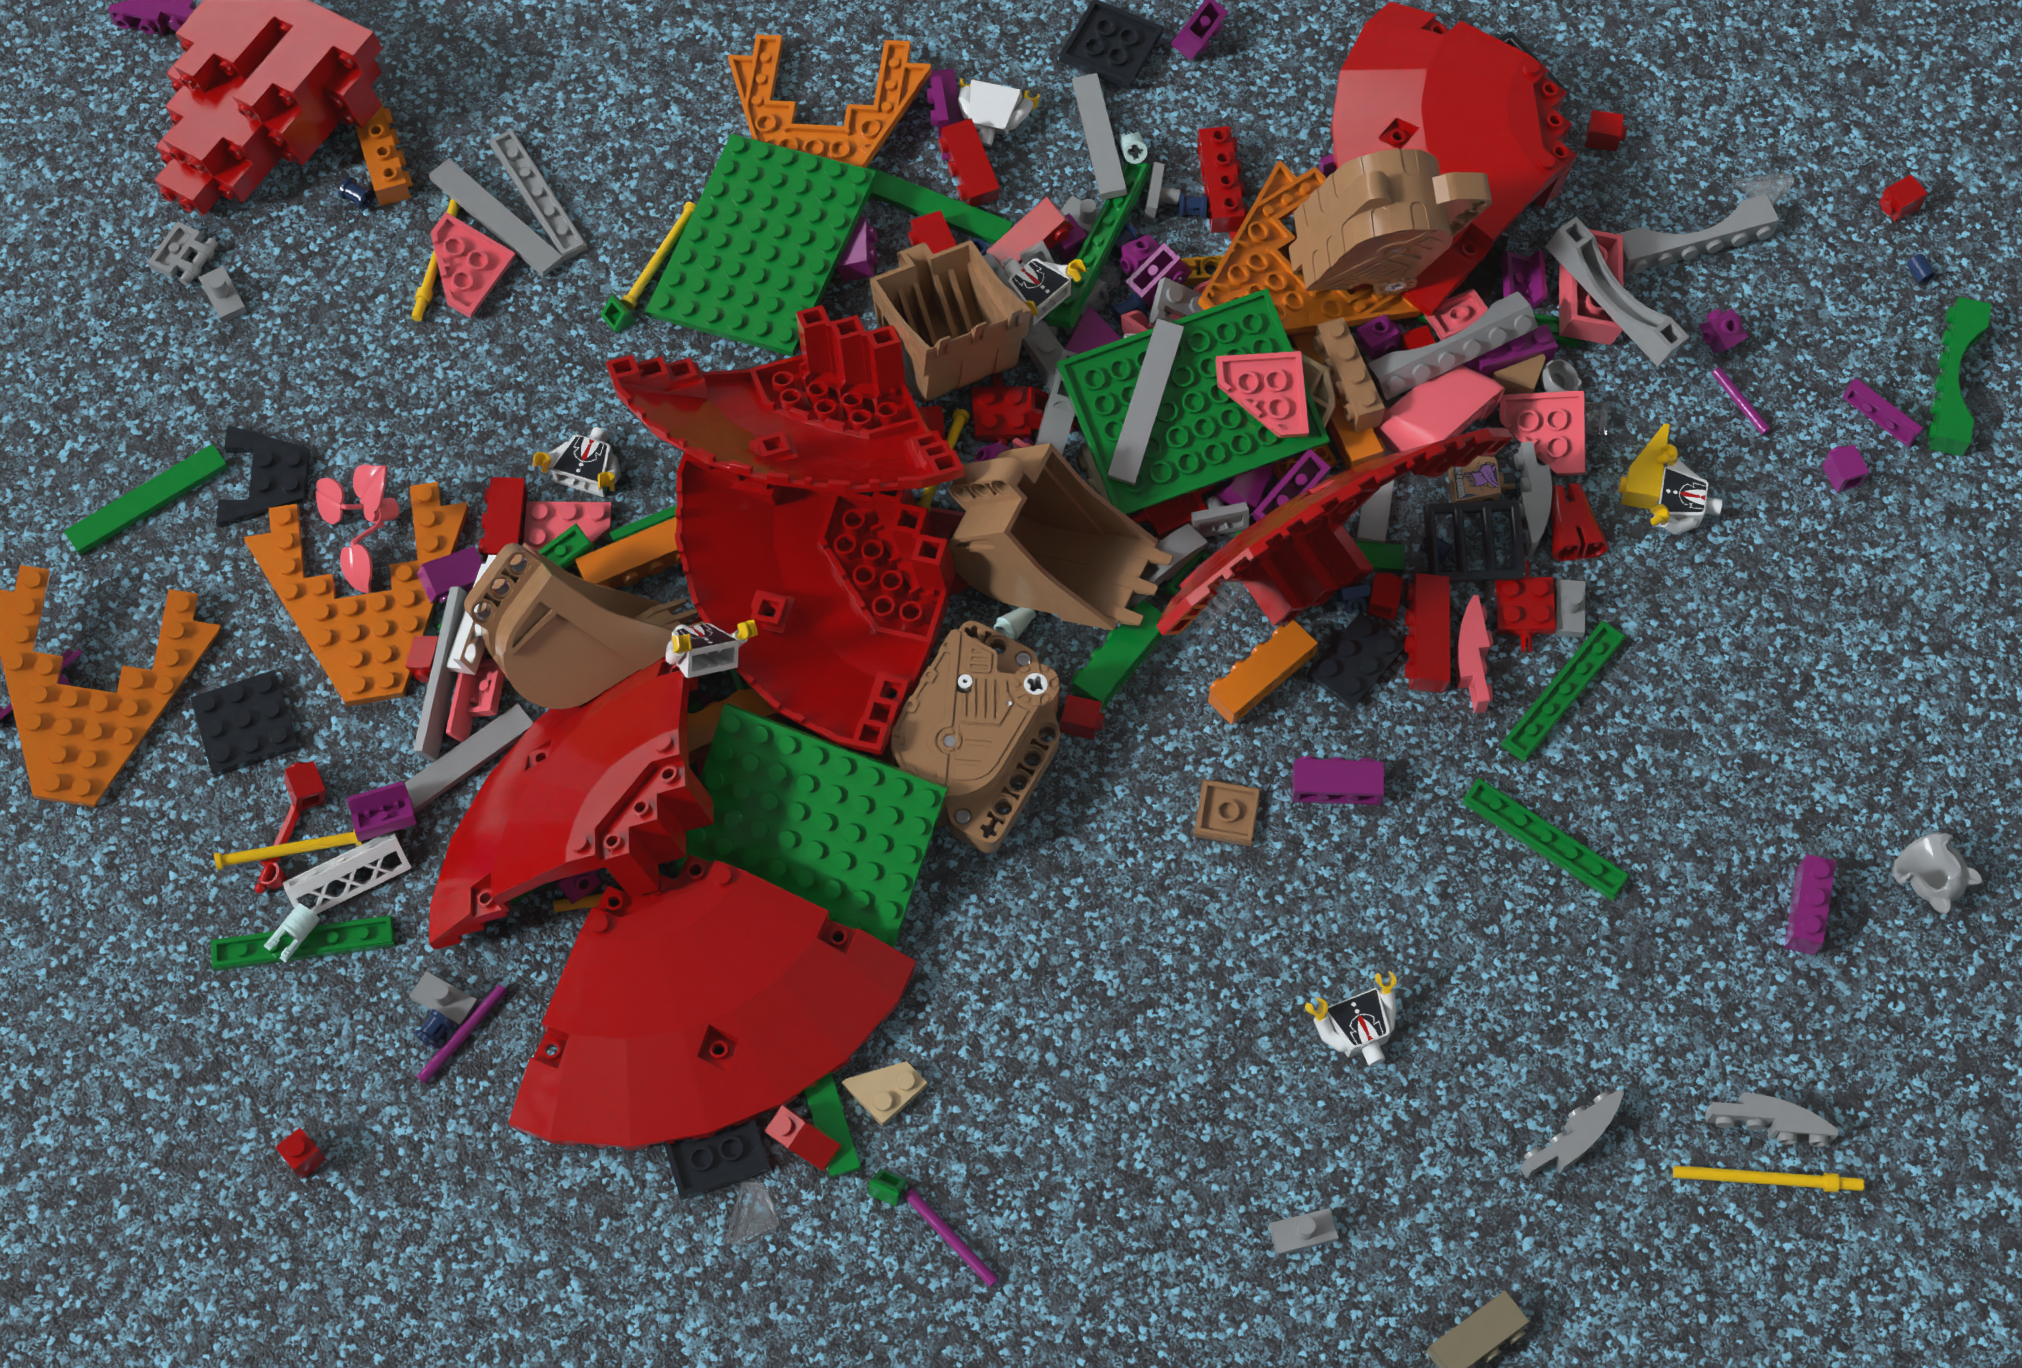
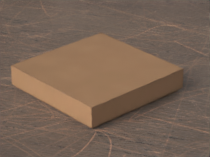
[1193,779,1261,847]

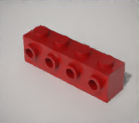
[1197,126,1249,233]
[1405,573,1450,693]

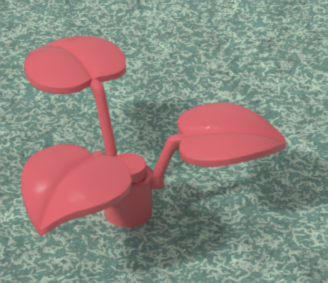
[316,464,399,593]

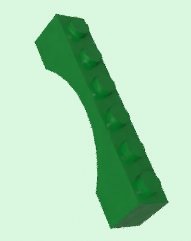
[1926,297,1992,457]

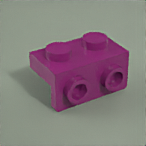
[1501,250,1548,309]
[347,781,417,842]

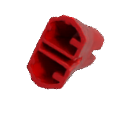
[1550,483,1609,562]

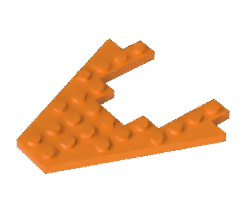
[728,34,932,168]
[1198,160,1421,335]
[244,482,469,706]
[0,565,220,808]

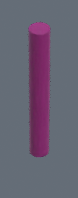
[1711,367,1771,436]

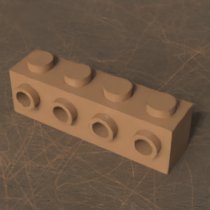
[1313,317,1385,433]

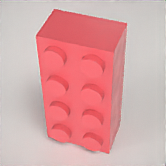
[1559,229,1624,345]

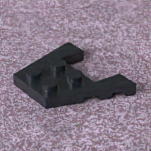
[216,426,311,527]

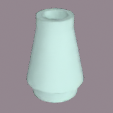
[994,607,1036,641]

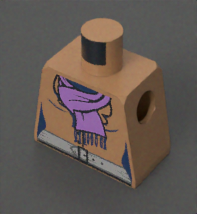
[1447,456,1515,503]

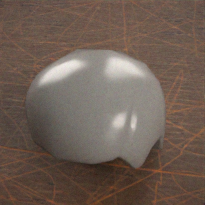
[1540,359,1582,392]

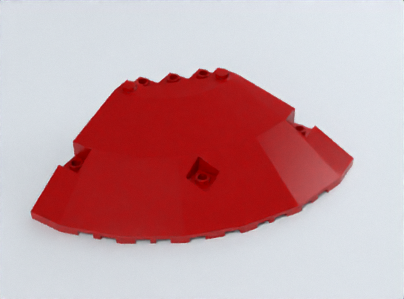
[1330,1,1577,317]
[606,305,965,494]
[1156,428,1514,636]
[675,452,956,755]
[429,657,714,950]
[508,854,916,1150]

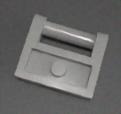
[1149,277,1203,325]

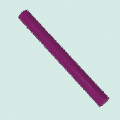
[416,984,508,1084]
[904,1189,999,1288]

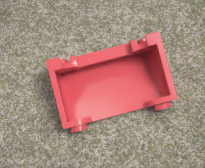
[1373,365,1505,476]

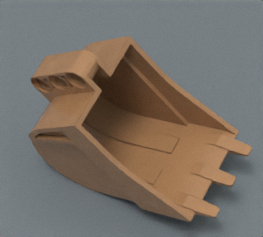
[869,240,1032,403]
[949,443,1173,630]
[464,543,704,709]

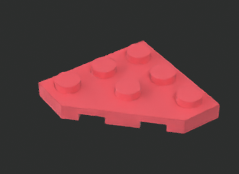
[431,212,515,319]
[1215,351,1309,438]
[1500,391,1586,476]
[523,501,613,564]

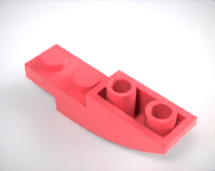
[1454,595,1493,713]

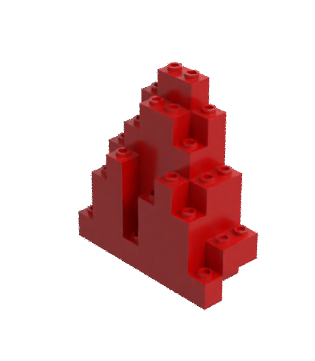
[154,0,383,216]

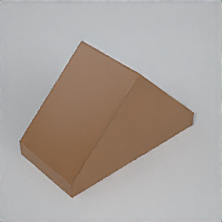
[1492,354,1546,395]

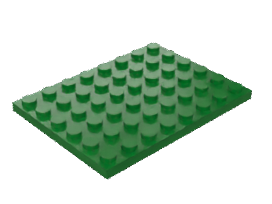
[645,134,878,357]
[1056,288,1330,516]
[670,703,949,948]

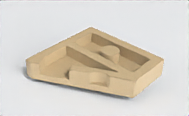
[842,1061,928,1127]

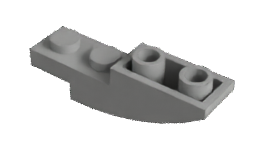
[1035,349,1078,455]
[1514,441,1552,556]
[1126,523,1208,609]
[1520,1089,1624,1179]
[1706,1092,1838,1147]

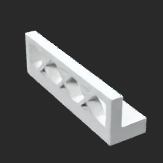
[445,555,497,675]
[283,831,411,914]

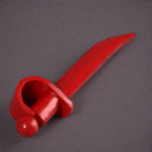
[254,804,300,894]

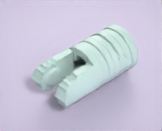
[1118,132,1147,164]
[264,903,320,963]

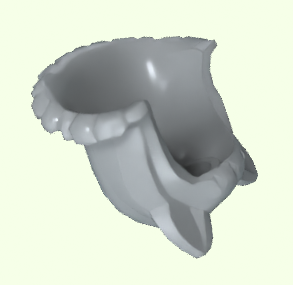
[1893,832,1982,915]

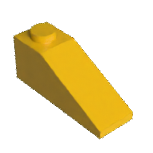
[1618,423,1670,509]

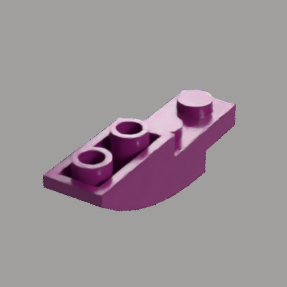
[108,0,196,36]

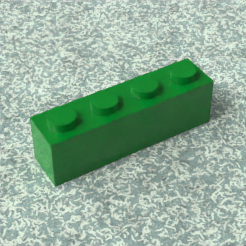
[1071,599,1164,712]

